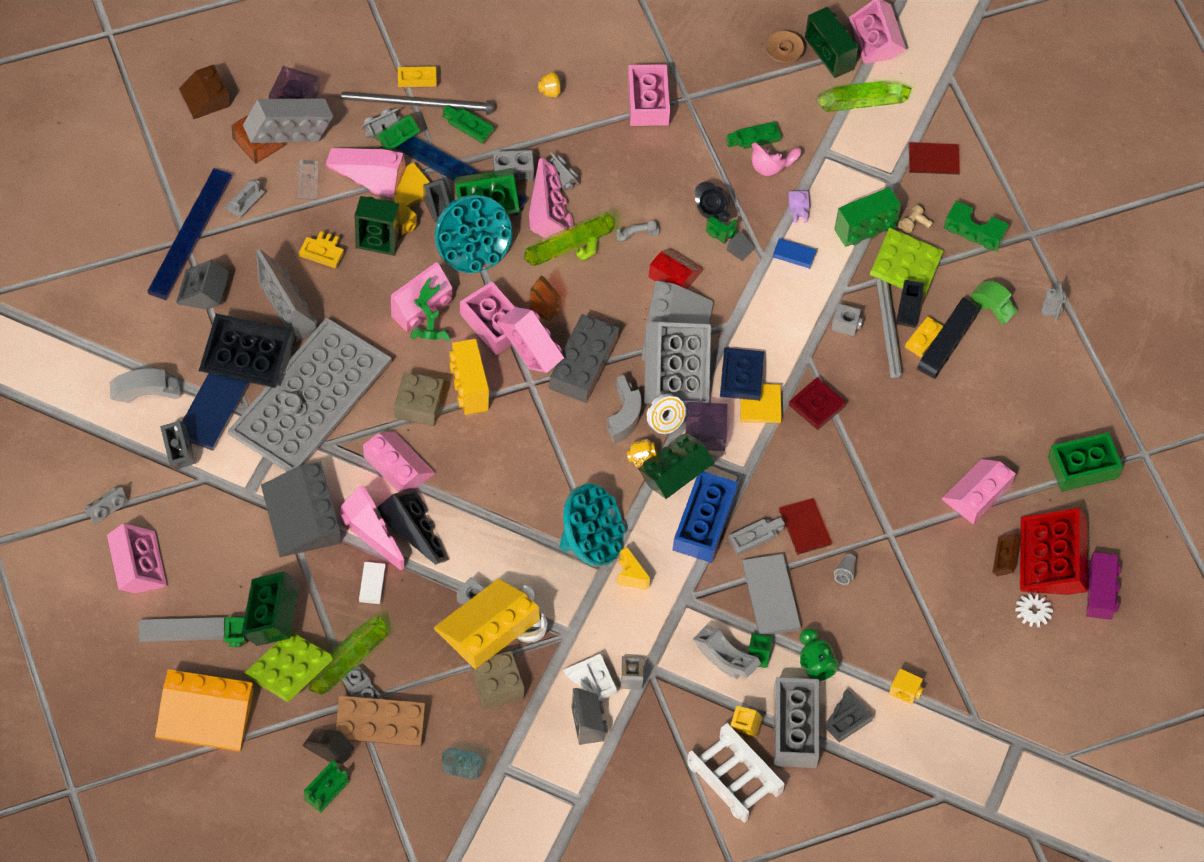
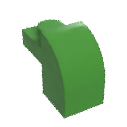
[970,281,1018,324]

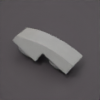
[341,666,383,699]

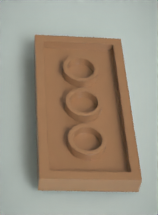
[335,696,425,747]

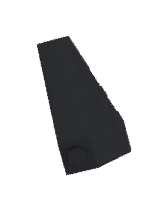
[377,488,449,565]

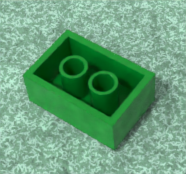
[834,187,901,247]
[1047,432,1123,492]

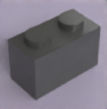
[160,420,196,469]

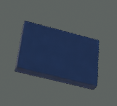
[720,348,764,401]

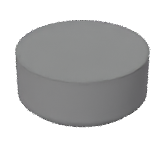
[281,393,302,414]

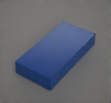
[773,238,816,269]

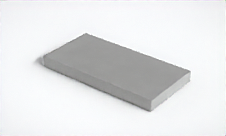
[742,554,801,636]

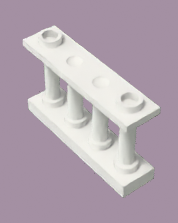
[687,723,785,823]

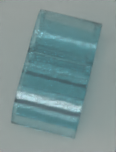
[442,748,482,780]

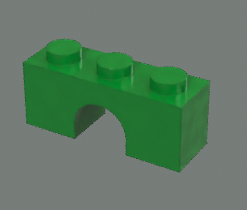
[944,201,1009,252]

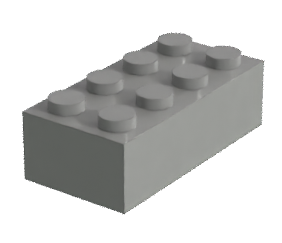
[243,99,333,143]
[774,677,819,768]

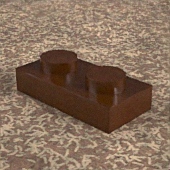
[992,533,1020,577]

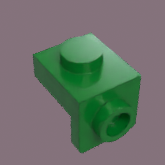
[706,216,738,244]
[223,617,247,647]

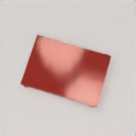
[908,142,960,175]
[779,498,832,555]

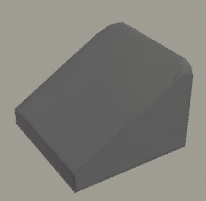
[727,231,755,261]

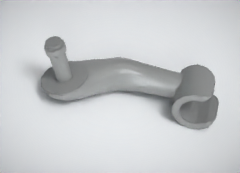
[616,221,659,242]

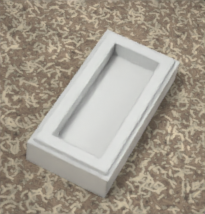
[359,562,385,604]

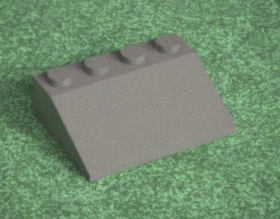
[256,249,318,343]
[642,281,713,361]
[644,322,711,405]

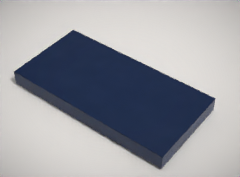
[182,374,248,451]

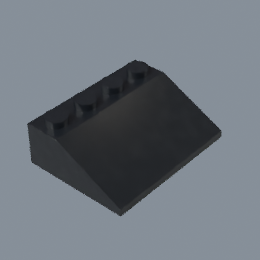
[199,313,297,388]

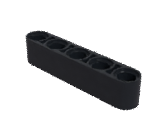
[917,297,981,379]

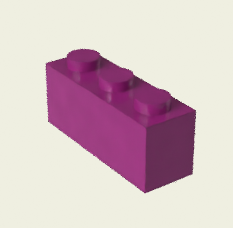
[1086,552,1121,620]

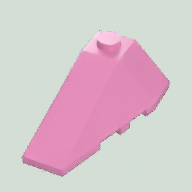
[325,148,406,198]
[529,158,574,238]
[340,485,404,570]

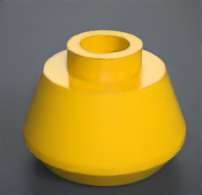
[538,72,560,98]

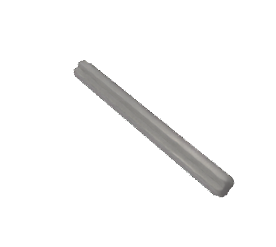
[876,278,902,379]

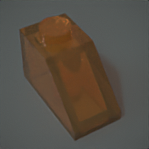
[530,275,562,322]

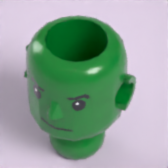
[799,628,839,681]

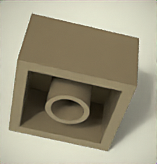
[394,372,443,426]
[470,651,524,710]

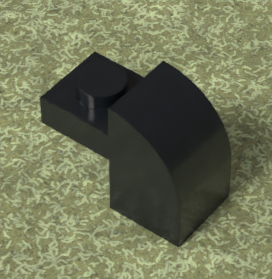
[896,280,924,328]

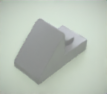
[621,656,643,690]

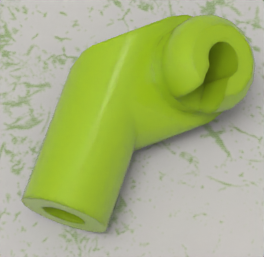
[576,236,597,260]

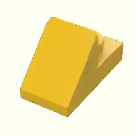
[617,547,650,590]

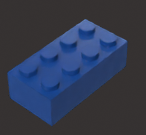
[672,472,738,563]

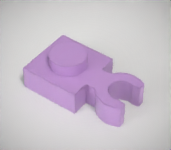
[788,191,809,223]

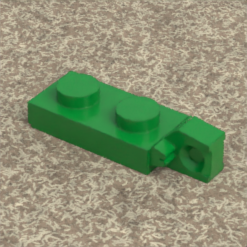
[442,105,494,144]
[726,122,781,149]

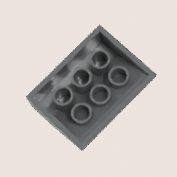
[261,461,341,557]

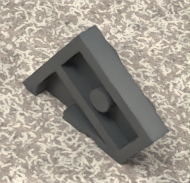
[826,689,873,743]

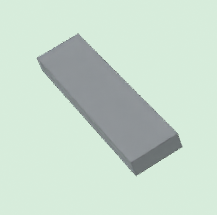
[139,617,225,642]

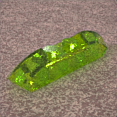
[816,81,912,112]
[524,212,615,266]
[308,616,389,695]

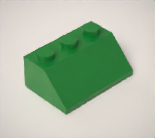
[455,168,520,214]

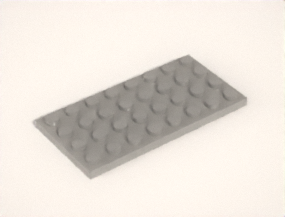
[228,317,392,472]

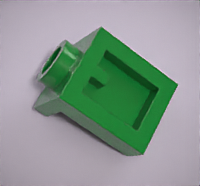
[748,633,772,668]

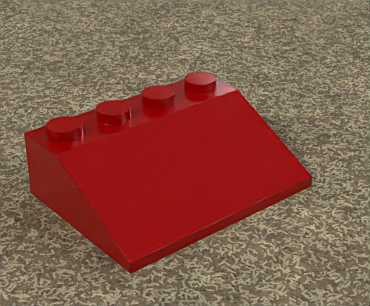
[1020,508,1088,595]

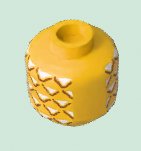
[627,439,658,468]

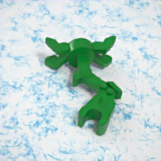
[410,277,451,341]

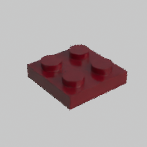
[789,377,846,430]

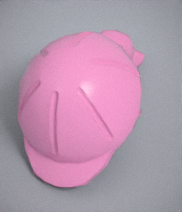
[751,143,801,176]

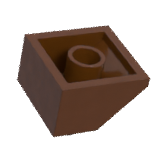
[179,64,230,119]

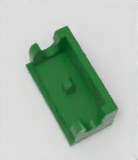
[374,114,420,151]
[304,760,350,813]

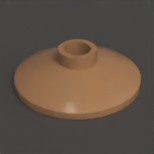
[766,31,804,63]

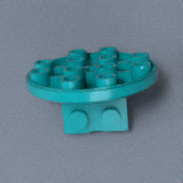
[434,194,512,273]
[559,483,626,567]

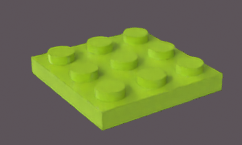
[869,228,943,298]
[245,632,333,702]

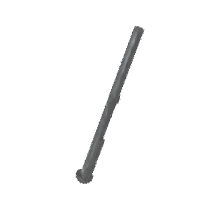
[341,92,494,115]

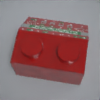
[648,249,703,289]

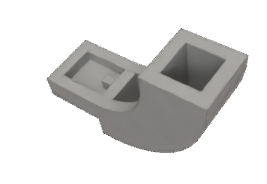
[110,369,180,403]
[607,375,641,444]
[693,625,761,679]

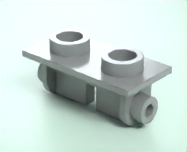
[360,108,401,138]
[546,152,580,191]
[225,179,265,218]
[1041,283,1066,321]
[84,487,128,525]

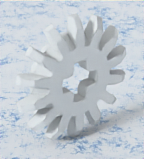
[1015,593,1053,627]

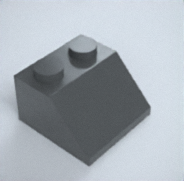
[176,259,229,310]
[571,688,608,745]

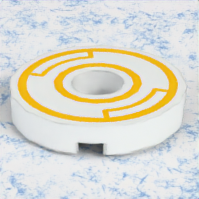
[647,394,686,434]

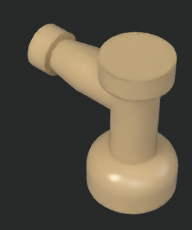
[898,205,933,233]

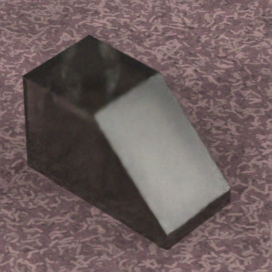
[303,729,355,764]

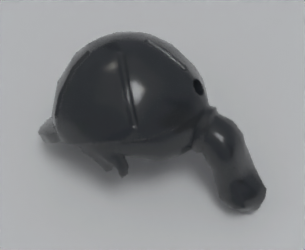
[694,182,731,223]

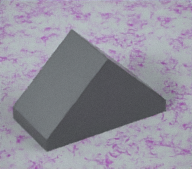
[423,179,450,222]

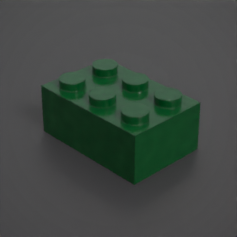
[805,6,858,78]
[354,196,400,256]
[638,432,715,499]
[241,571,300,646]

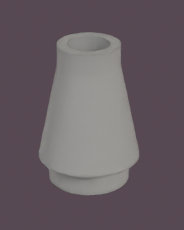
[834,554,856,585]

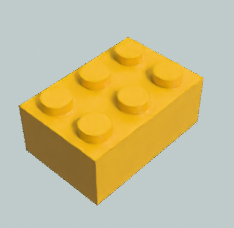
[449,339,489,415]

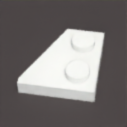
[563,654,618,701]

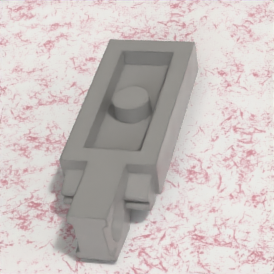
[728,517,785,556]

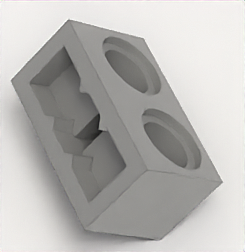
[493,150,534,181]

